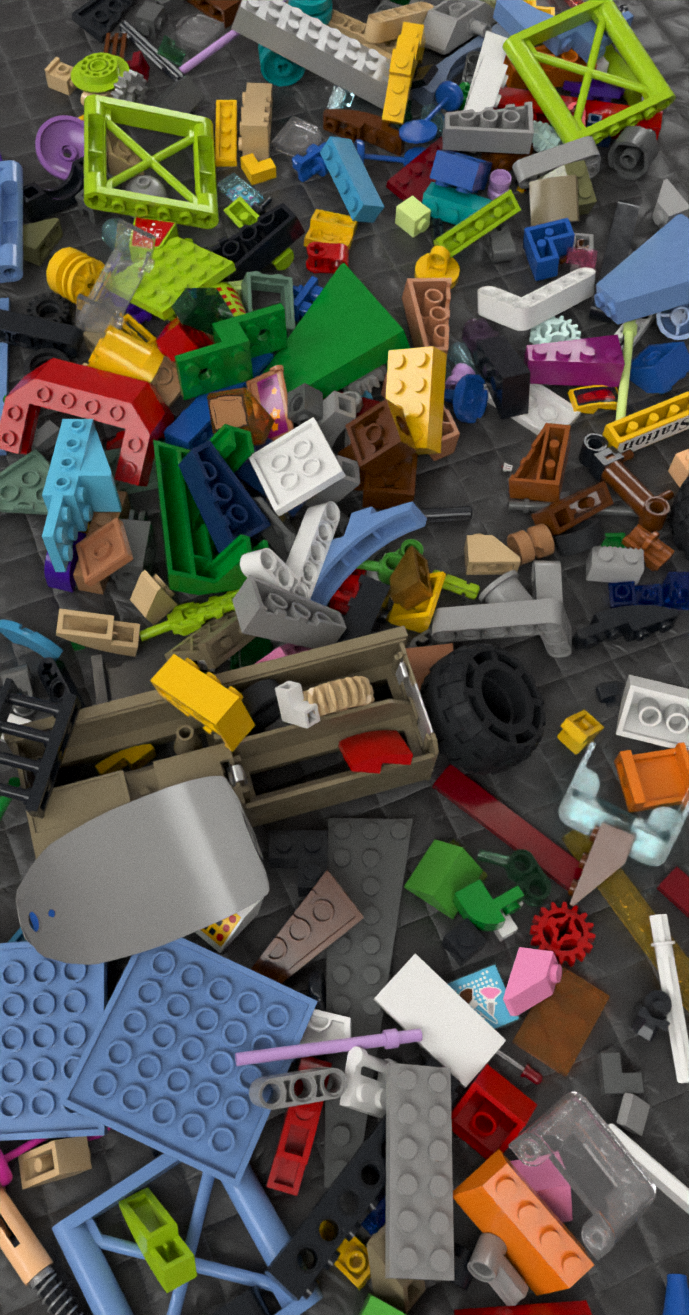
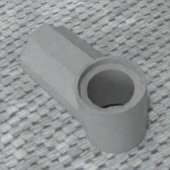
[467,1233,529,1306]

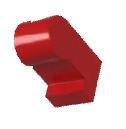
[329,569,367,615]

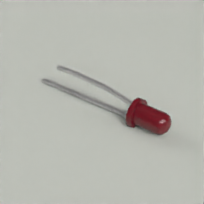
[496,1050,543,1085]

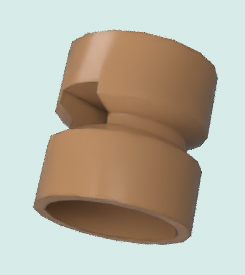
[507,523,554,566]

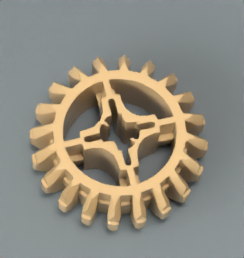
[302,676,375,717]

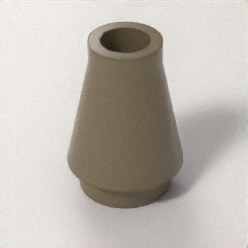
[174,724,203,755]

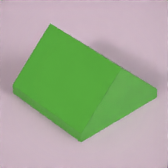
[404,839,483,919]

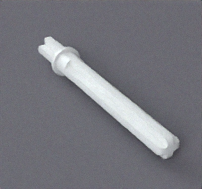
[649,914,689,1083]

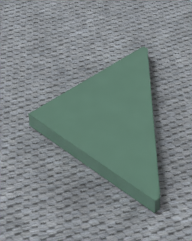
[0,449,94,515]

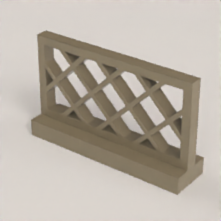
[164,610,257,669]

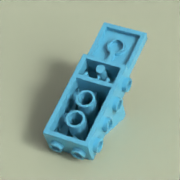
[42,419,122,572]

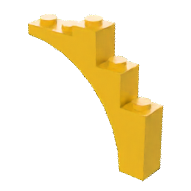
[382,22,425,125]

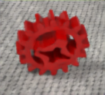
[529,902,595,967]

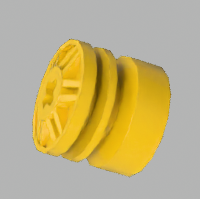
[46,247,110,309]

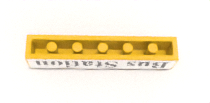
[602,391,689,453]

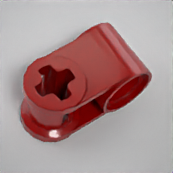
[306,241,349,274]

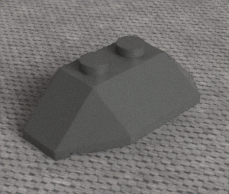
[251,497,299,564]

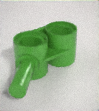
[356,539,424,585]

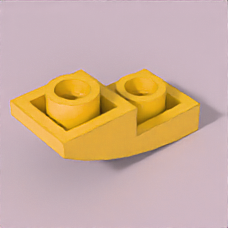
[319,1221,371,1290]

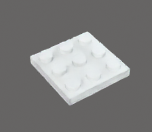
[249,417,346,516]

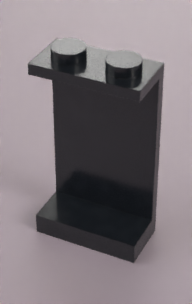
[91,653,198,705]

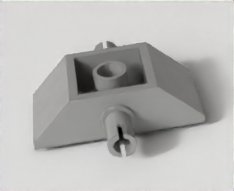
[423,0,496,55]

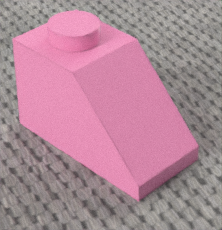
[503,947,562,1016]

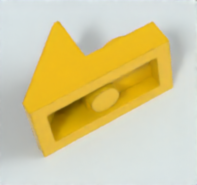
[557,709,605,754]

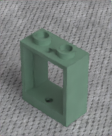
[241,271,295,338]

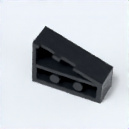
[336,574,391,643]

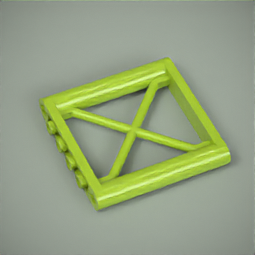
[502,0,676,144]
[84,94,219,229]

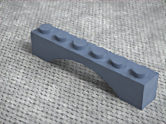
[412,23,511,111]

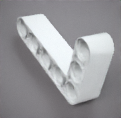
[477,267,596,331]
[240,501,340,599]

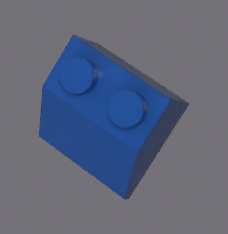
[630,341,689,394]

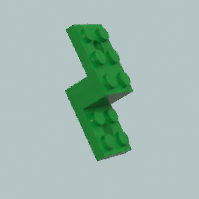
[175,303,288,400]

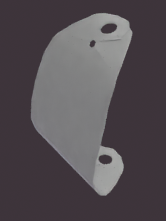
[16,775,270,965]

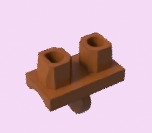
[621,524,675,571]

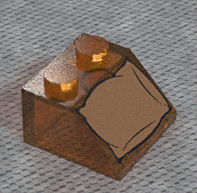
[207,387,275,445]

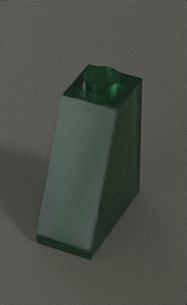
[171,287,234,335]

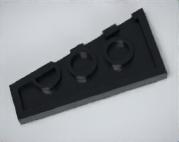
[72,0,136,44]

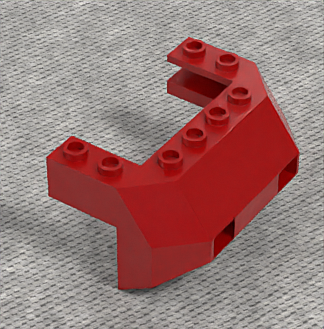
[0,358,174,487]

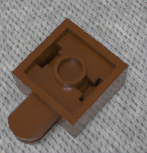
[338,399,417,477]
[353,453,418,509]

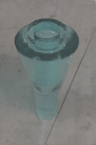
[447,342,482,377]

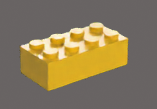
[383,346,447,455]

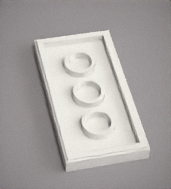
[483,384,581,435]
[373,954,506,1088]

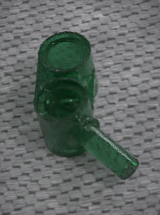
[477,849,551,907]

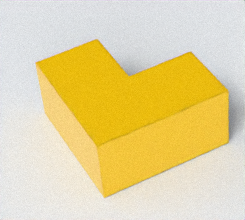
[240,153,276,185]

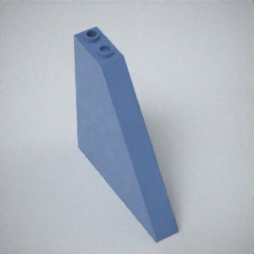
[594,214,689,325]

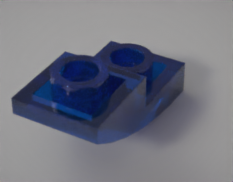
[608,581,663,608]

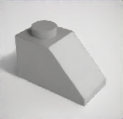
[652,179,689,229]

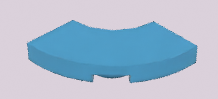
[0,619,63,658]

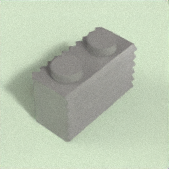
[586,545,644,585]

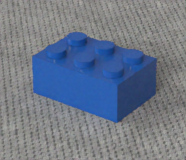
[430,150,492,194]

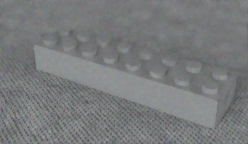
[231,0,391,109]

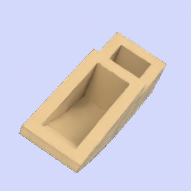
[56,609,140,657]

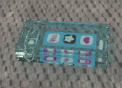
[217,173,263,208]

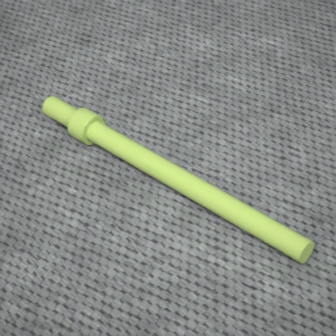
[615,319,638,421]

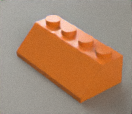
[453,1149,594,1296]

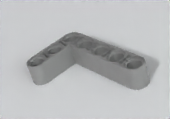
[431,598,572,658]

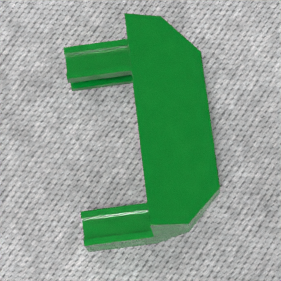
[153,424,269,595]

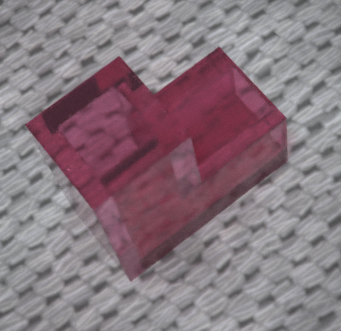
[566,247,598,270]

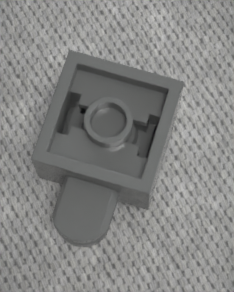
[111,509,157,592]

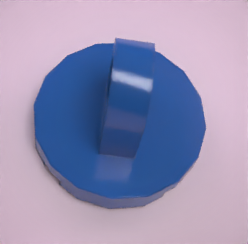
[444,374,488,423]

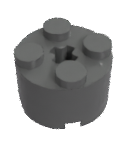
[608,126,659,180]

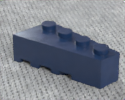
[178,441,271,554]

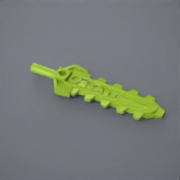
[139,589,239,641]

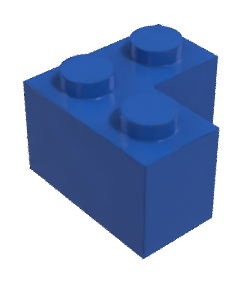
[523,218,575,281]

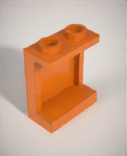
[614,742,689,813]

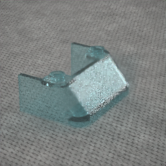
[558,739,689,866]

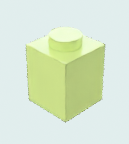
[395,196,431,238]

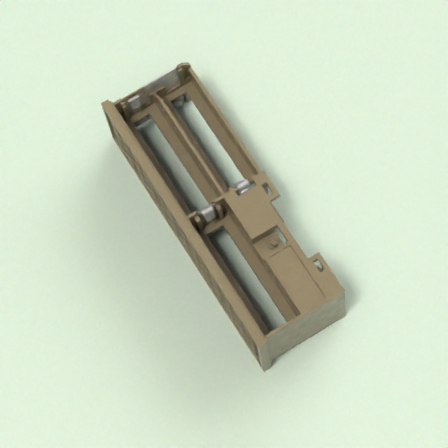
[3,626,439,859]

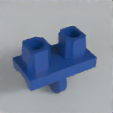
[292,142,329,182]
[293,276,323,322]

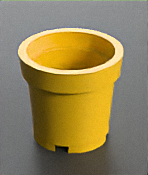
[86,324,164,383]

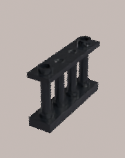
[0,678,82,819]

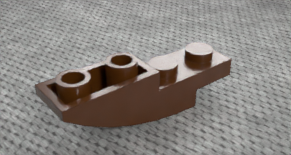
[323,109,405,156]

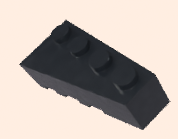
[204,203,305,282]

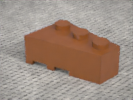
[509,423,571,502]

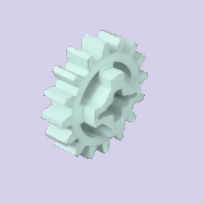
[532,120,563,153]
[529,315,581,345]

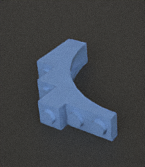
[493,0,634,63]
[310,502,427,606]

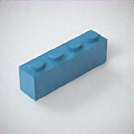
[320,136,384,223]

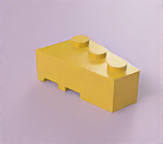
[150,654,255,752]

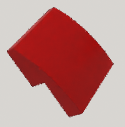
[338,730,413,774]

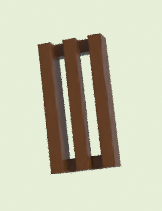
[104,33,128,60]

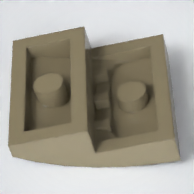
[529,175,579,226]

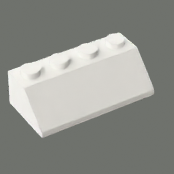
[616,675,689,750]

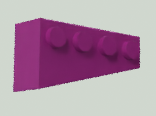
[523,334,625,387]

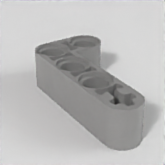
[512,136,601,189]

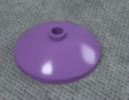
[35,115,84,181]

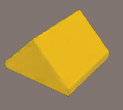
[388,572,446,633]

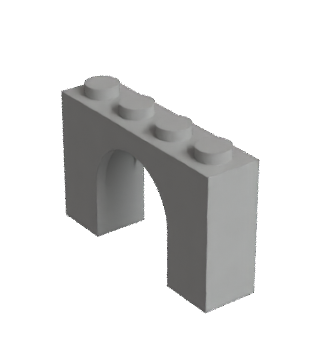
[305,391,360,507]

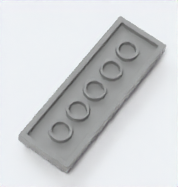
[385,1063,454,1281]

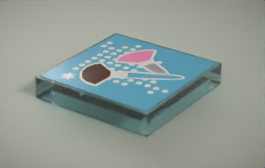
[447,963,521,1031]

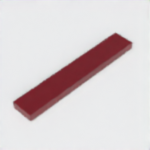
[433,764,583,891]

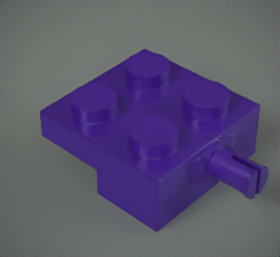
[563,76,625,102]

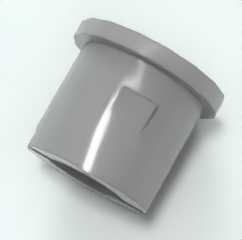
[478,570,533,604]

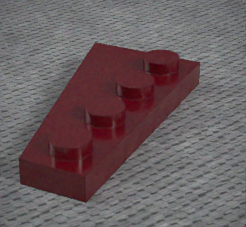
[386,136,457,203]

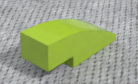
[119,1187,197,1293]

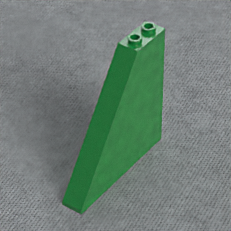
[262,263,410,399]

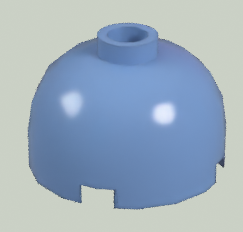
[656,303,689,340]

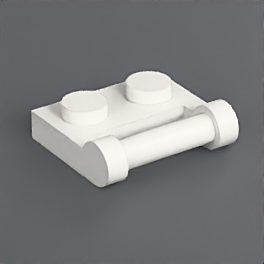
[340,1046,397,1118]

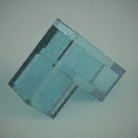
[326,85,354,109]

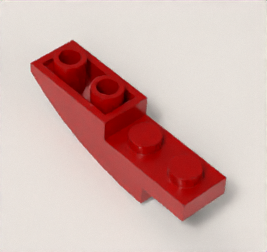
[266,1056,332,1196]

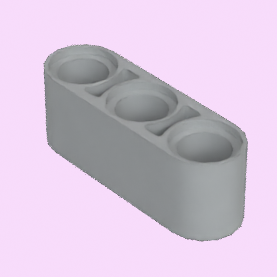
[531,560,563,603]
[249,1067,348,1110]

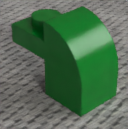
[452,879,525,931]

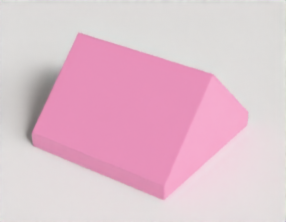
[510,1152,573,1223]

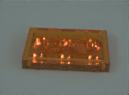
[512,966,610,1077]

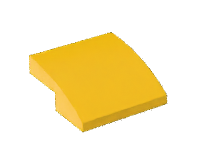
[304,209,358,249]

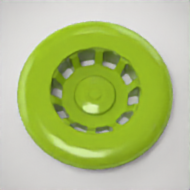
[71,52,129,93]

